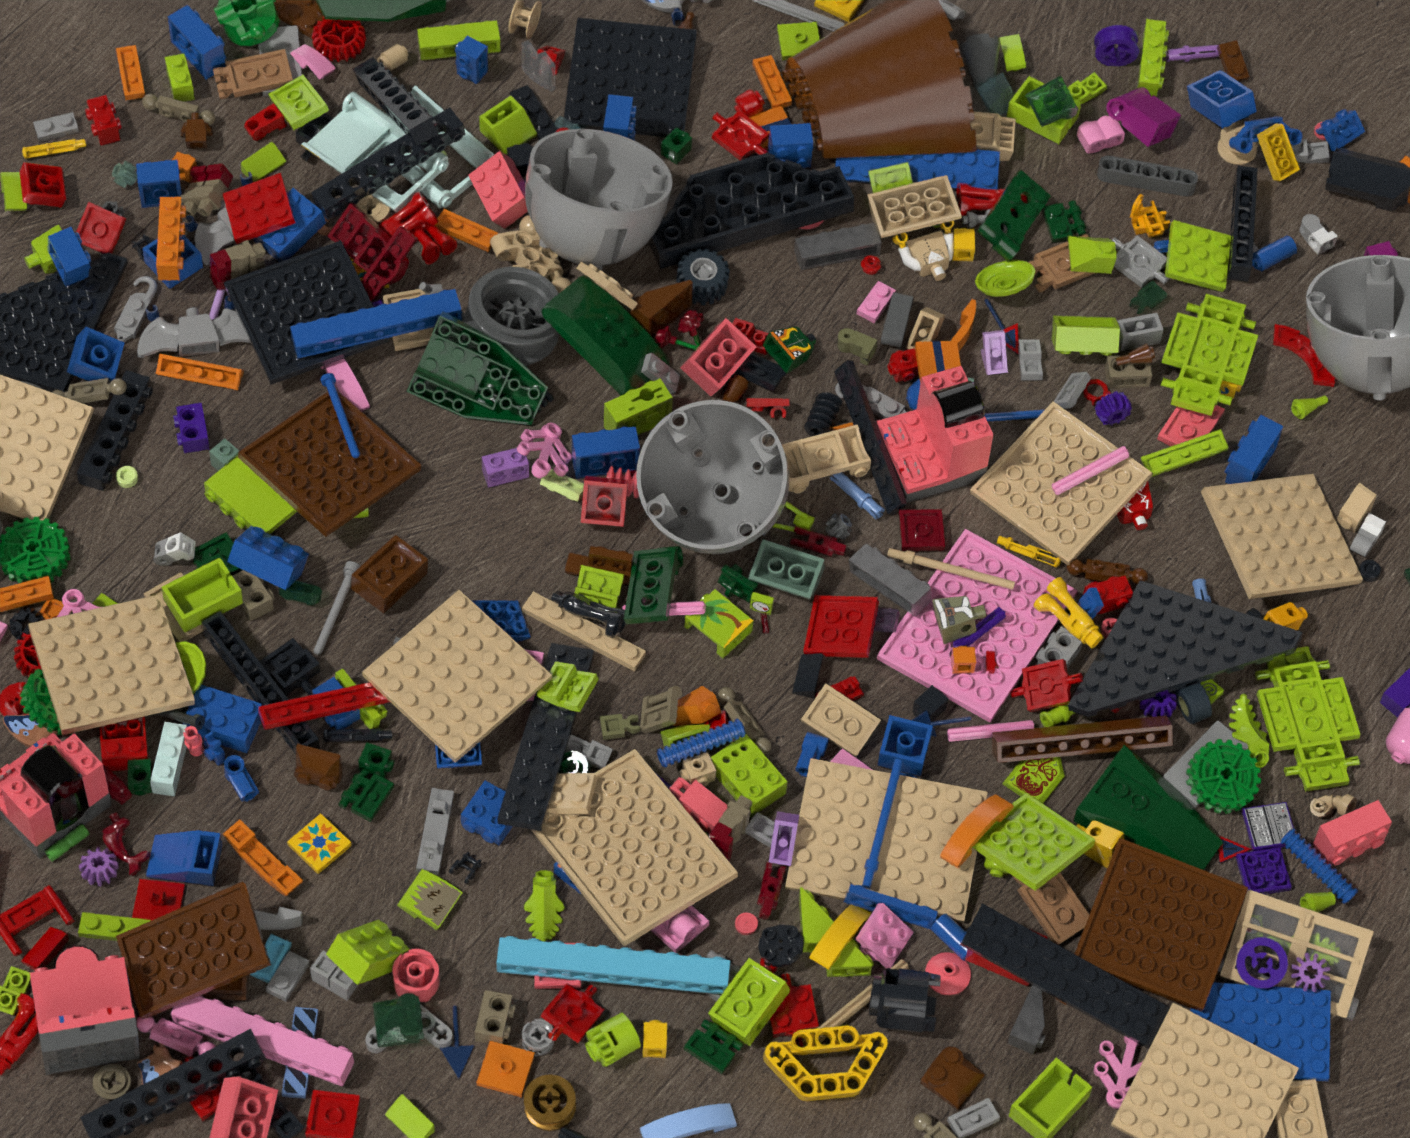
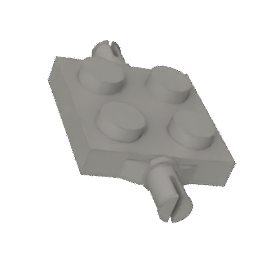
[1112,235,1169,288]

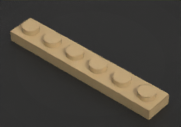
[522,591,646,672]

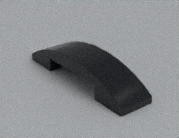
[239,1068,305,1138]

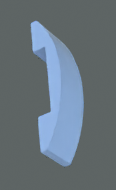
[640,1103,737,1138]

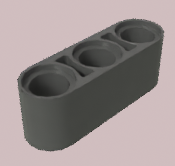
[881,292,914,348]

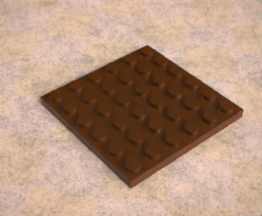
[238,391,422,537]
[1075,838,1248,1012]

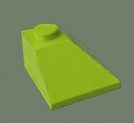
[1068,236,1117,274]

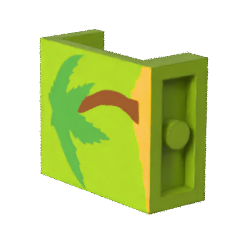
[684,589,753,658]

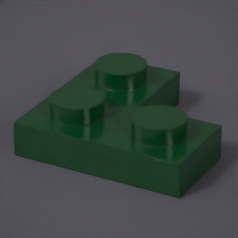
[191,532,243,576]

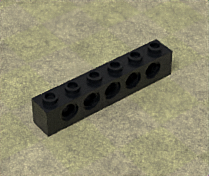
[1228,166,1258,282]
[77,370,153,491]

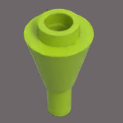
[1291,395,1328,419]

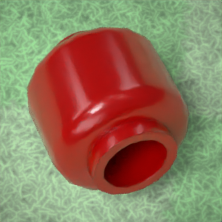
[734,89,765,118]

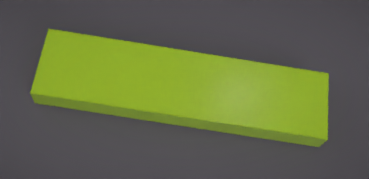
[1141,429,1229,477]

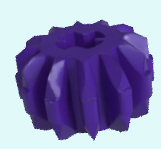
[1095,391,1132,426]
[1139,690,1177,718]

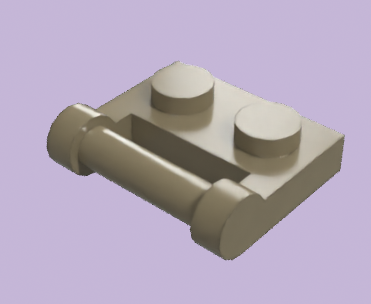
[640,686,682,734]

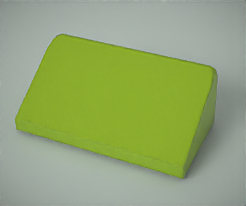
[241,142,286,182]
[385,1094,435,1138]

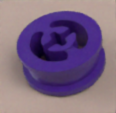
[1094,25,1139,66]
[1236,937,1288,988]

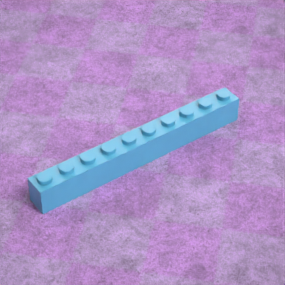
[497,936,730,994]

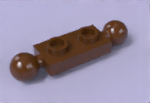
[1066,559,1148,585]

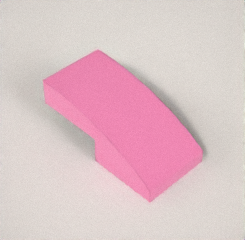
[290,44,336,80]

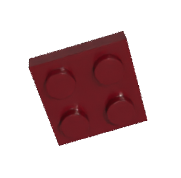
[898,509,945,551]

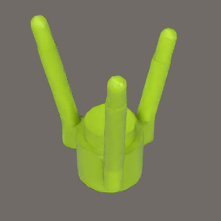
[772,501,815,532]

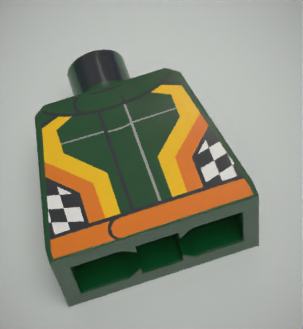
[763,326,816,374]

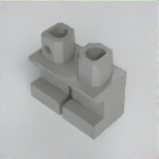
[310,951,358,1000]

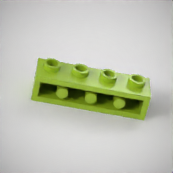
[1137,19,1169,97]
[417,20,500,60]

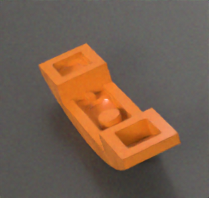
[951,299,976,351]
[940,794,1014,868]
[223,819,303,896]

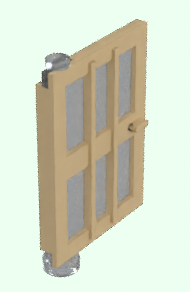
[1218,889,1374,1021]

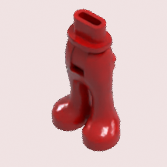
[956,183,1028,219]
[379,191,439,238]
[403,210,457,264]
[0,993,39,1076]

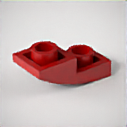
[732,318,769,355]

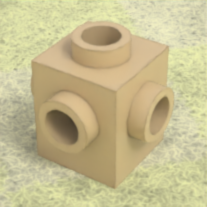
[680,752,716,787]

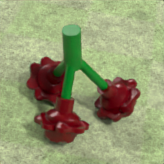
[655,310,704,350]

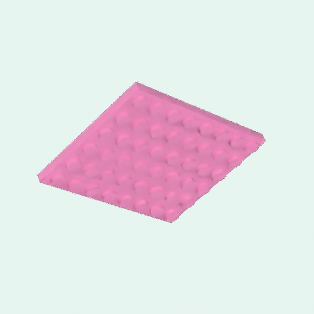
[877,529,1078,723]

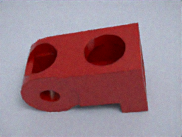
[244,103,286,141]

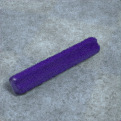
[953,607,1006,648]

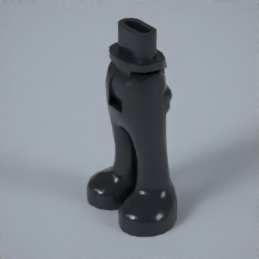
[551,590,626,638]

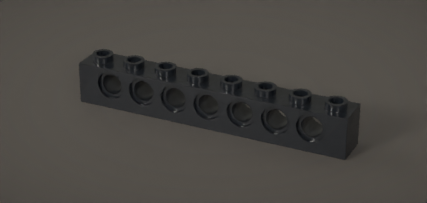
[352,57,438,146]
[311,107,466,220]
[202,611,320,755]
[80,1028,266,1138]

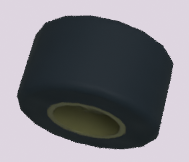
[1175,681,1212,724]

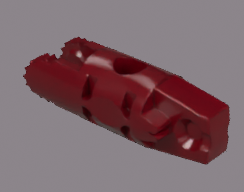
[790,526,847,557]
[103,766,132,805]
[757,862,786,920]

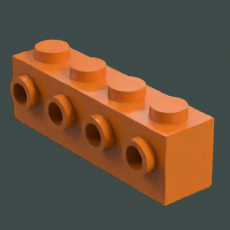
[156,197,186,280]

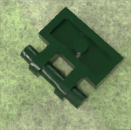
[1042,200,1086,244]
[338,768,394,822]
[683,1019,744,1075]

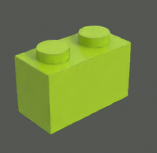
[165,53,195,102]

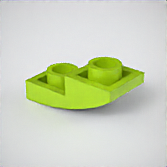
[1000,34,1026,71]
[1062,72,1107,104]
[0,172,27,211]
[0,966,31,1016]

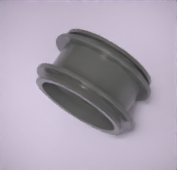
[463,267,559,366]

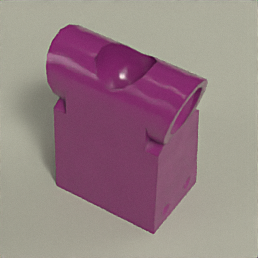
[1106,87,1181,147]

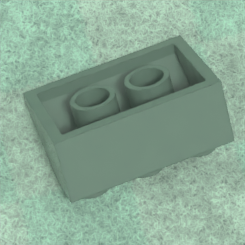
[748,539,825,599]

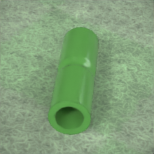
[45,824,90,862]

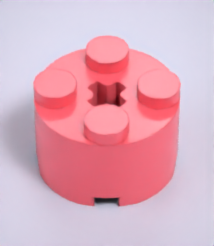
[392,949,440,1003]

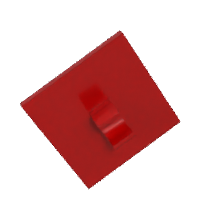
[132,879,185,921]

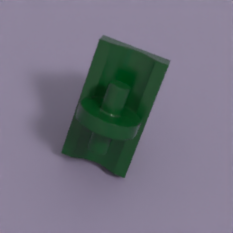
[717,564,759,603]

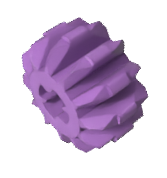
[79,847,119,887]
[1291,953,1330,992]

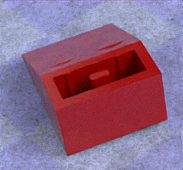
[100,716,148,771]

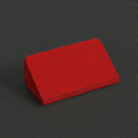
[21,927,69,971]

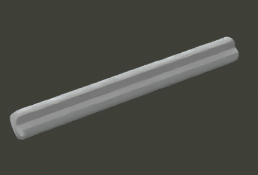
[753,0,845,31]

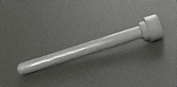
[314,561,360,655]

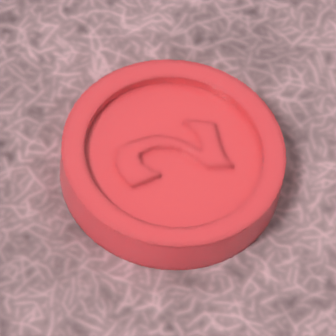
[735,912,758,935]

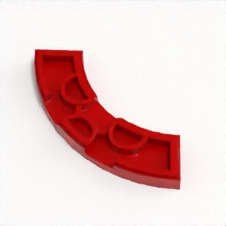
[1273,324,1335,387]

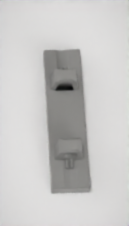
[416,788,454,875]

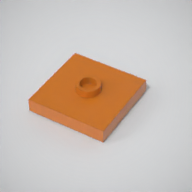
[477,1041,535,1097]

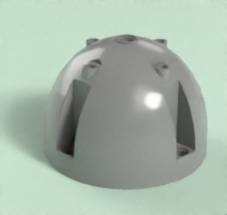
[525,129,672,271]
[1306,255,1410,400]
[636,400,790,554]

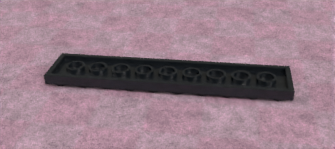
[497,643,594,831]
[960,903,1170,1049]

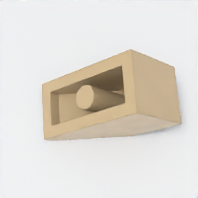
[906,307,946,349]
[1337,483,1377,533]

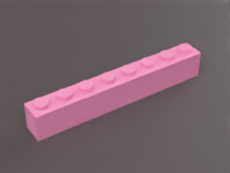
[171,995,354,1087]

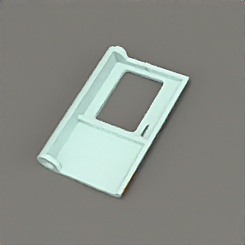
[301,92,449,212]

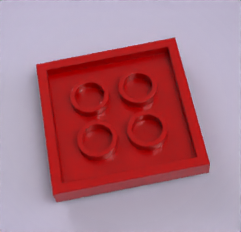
[223,173,295,244]
[803,595,879,658]

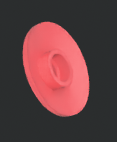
[925,952,971,995]

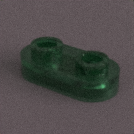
[278,581,322,605]

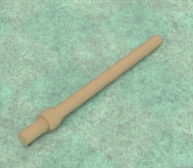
[887,548,1015,590]

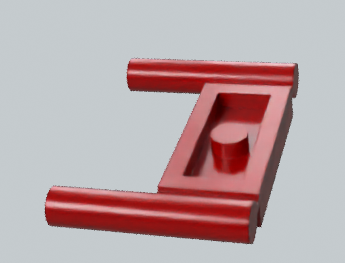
[0,885,75,957]

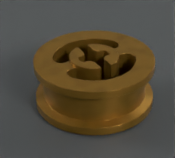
[524,1075,576,1131]

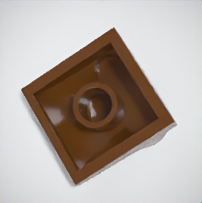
[294,744,343,790]
[920,1046,985,1110]

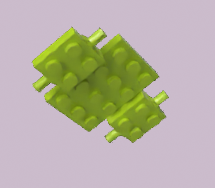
[1161,294,1258,416]
[1255,647,1361,792]

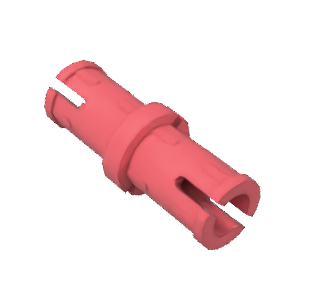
[183,726,204,757]

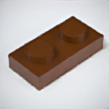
[1217,40,1250,82]

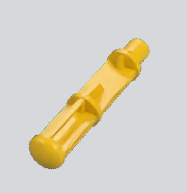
[22,139,86,159]
[997,535,1061,568]

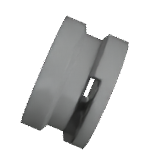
[522,1019,554,1056]

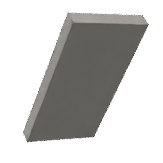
[259,26,302,97]
[1163,720,1248,808]

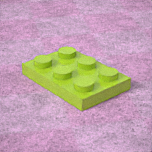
[268,75,329,130]

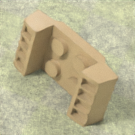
[970,111,1015,161]

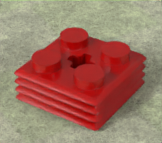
[19,162,66,207]

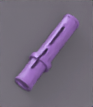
[1166,45,1220,62]

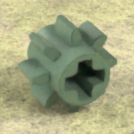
[112,161,137,188]

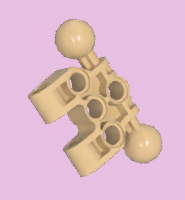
[490,215,572,293]

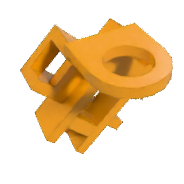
[1130,194,1170,237]

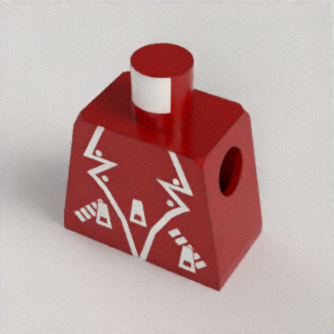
[1116,481,1153,530]

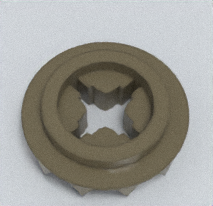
[93,1064,131,1101]

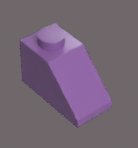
[769,811,799,866]

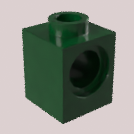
[661,127,692,165]
[358,742,394,778]
[128,759,153,796]

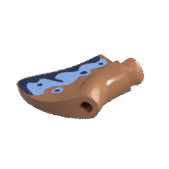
[3,714,58,748]
[137,1043,182,1103]

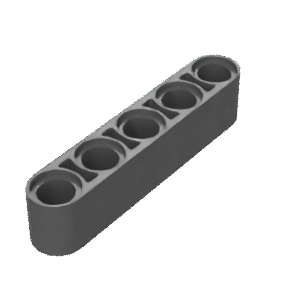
[1097,156,1198,196]

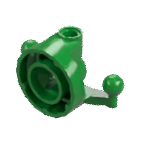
[213,0,280,46]

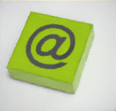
[1200,679,1224,704]

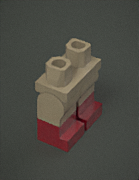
[181,163,234,217]
[210,240,265,291]
[709,795,752,861]

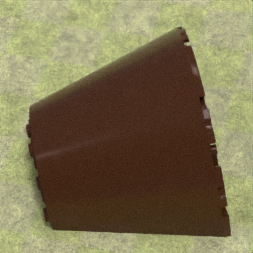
[782,0,976,158]

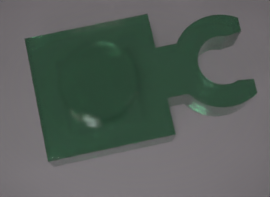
[1129,281,1167,314]

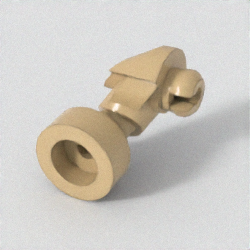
[1310,794,1357,818]

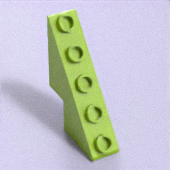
[799,887,874,977]

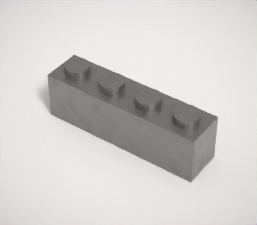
[794,223,882,270]
[849,544,932,617]

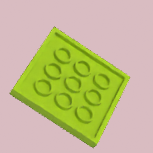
[972,793,1095,891]

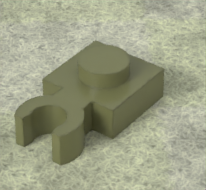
[600,714,640,740]

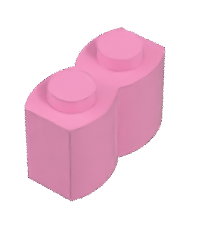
[1077,116,1125,154]

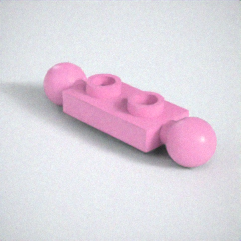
[136,1016,216,1057]

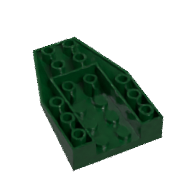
[315,0,446,22]
[406,311,548,425]
[1073,745,1223,870]

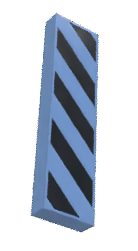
[282,1007,319,1099]

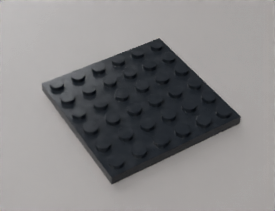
[563,17,697,137]
[224,240,389,385]

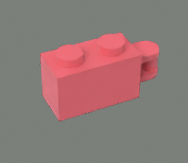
[669,777,727,834]

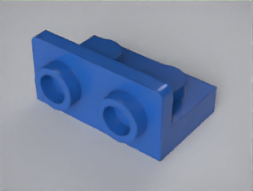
[1315,109,1365,151]

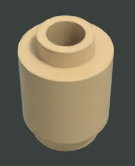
[378,44,409,71]

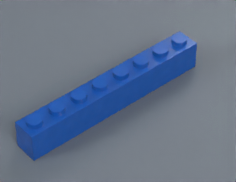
[290,289,462,359]

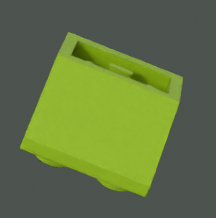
[479,96,537,155]

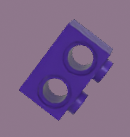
[173,403,209,454]

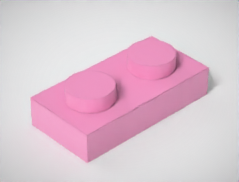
[857,281,896,324]

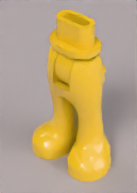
[1033,577,1103,649]

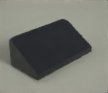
[792,653,823,698]

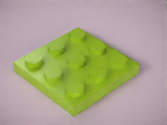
[1165,220,1231,292]

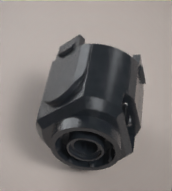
[869,968,941,1033]

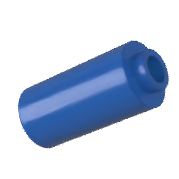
[1252,235,1297,271]
[931,913,968,961]

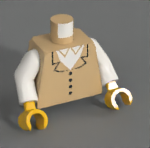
[893,220,954,281]

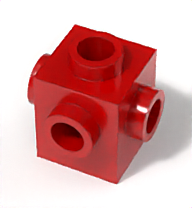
[887,348,919,382]

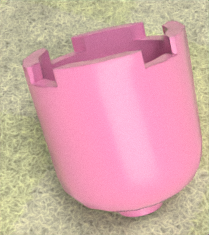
[1386,708,1410,764]

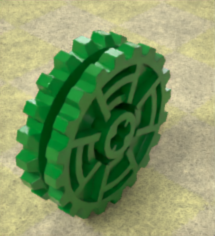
[0,517,71,584]
[20,669,80,735]
[1186,739,1261,814]

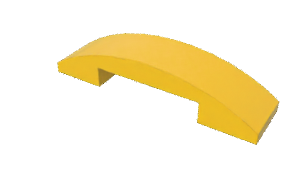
[809,905,872,970]

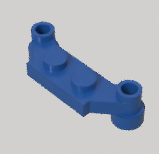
[1229,116,1302,154]

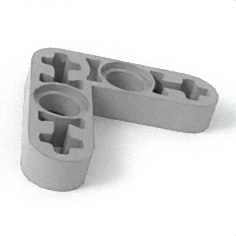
[365,997,453,1053]

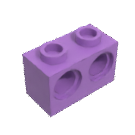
[482,448,529,487]

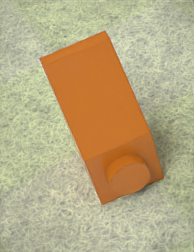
[673,686,722,726]

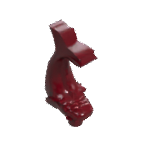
[102,812,151,876]

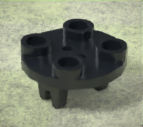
[758,925,804,967]

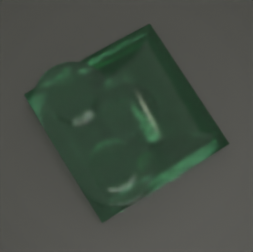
[1025,76,1079,127]
[373,993,424,1048]

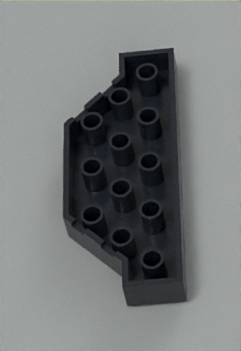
[648,153,854,269]

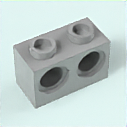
[1036,626,1083,669]

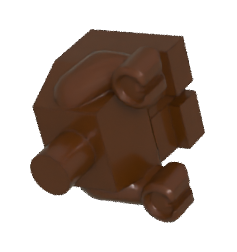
[180,112,213,149]

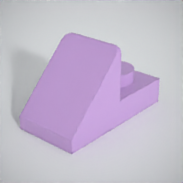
[981,330,1008,375]

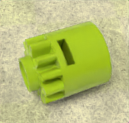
[585,1012,641,1067]

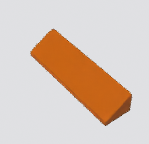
[156,354,244,390]

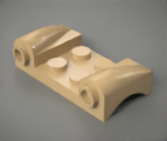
[782,424,871,493]

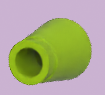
[1300,892,1336,912]

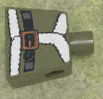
[932,596,986,644]

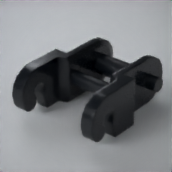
[131,234,154,262]
[449,852,482,885]

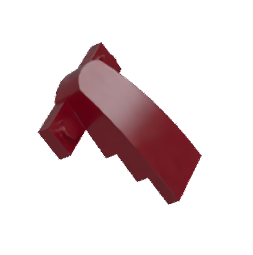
[327,203,418,303]

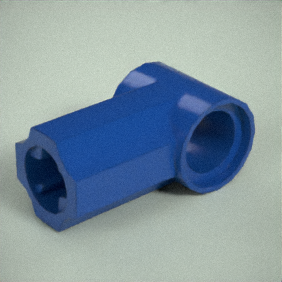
[795,731,829,777]
[224,755,259,802]

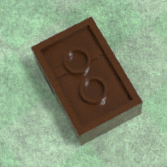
[351,535,428,614]

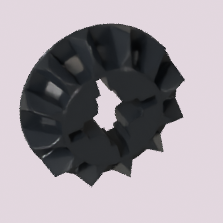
[9,607,44,640]

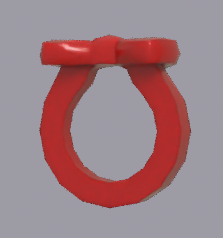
[1082,379,1112,406]

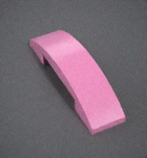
[321,359,370,412]

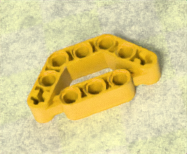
[763,1026,888,1101]

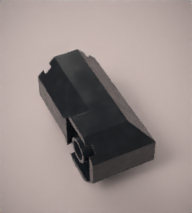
[1325,147,1410,211]

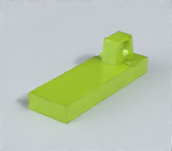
[335,669,388,729]

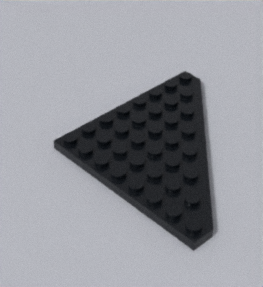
[0,253,128,392]
[1068,580,1303,717]

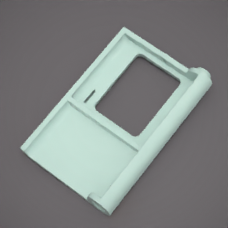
[376,86,494,208]

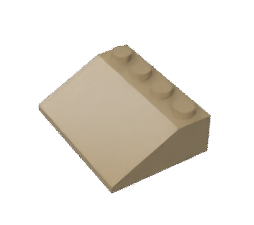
[868,175,962,238]

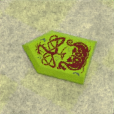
[1003,757,1064,804]

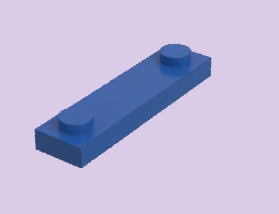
[844,884,938,929]

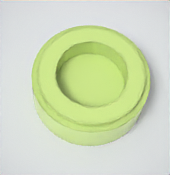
[116,466,138,488]

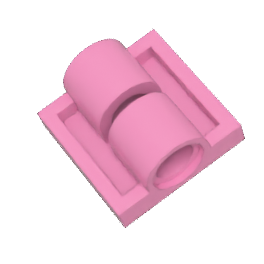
[856,903,913,968]
[650,905,709,953]

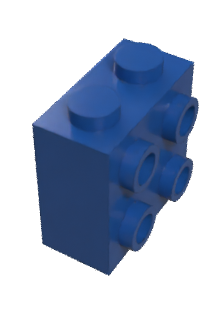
[461,780,513,846]

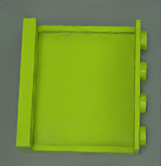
[204,455,297,534]

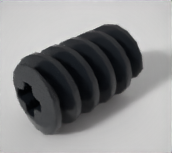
[804,392,842,437]

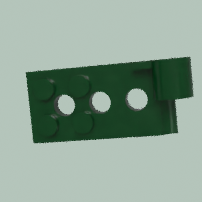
[977,170,1051,261]
[624,546,683,624]

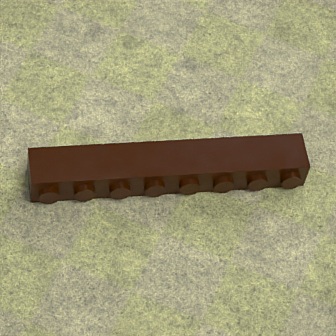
[992,716,1173,763]

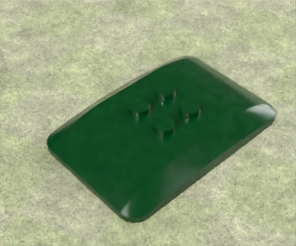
[541,276,670,396]

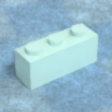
[150,722,187,796]

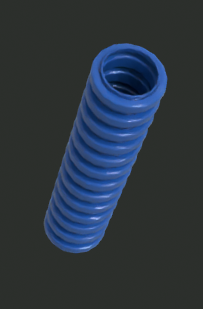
[657,718,746,768]
[1280,828,1358,904]

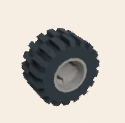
[676,248,730,306]

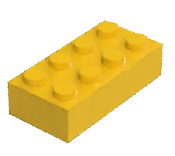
[1257,123,1300,181]

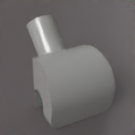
[419,282,443,295]

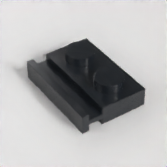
[736,353,786,392]

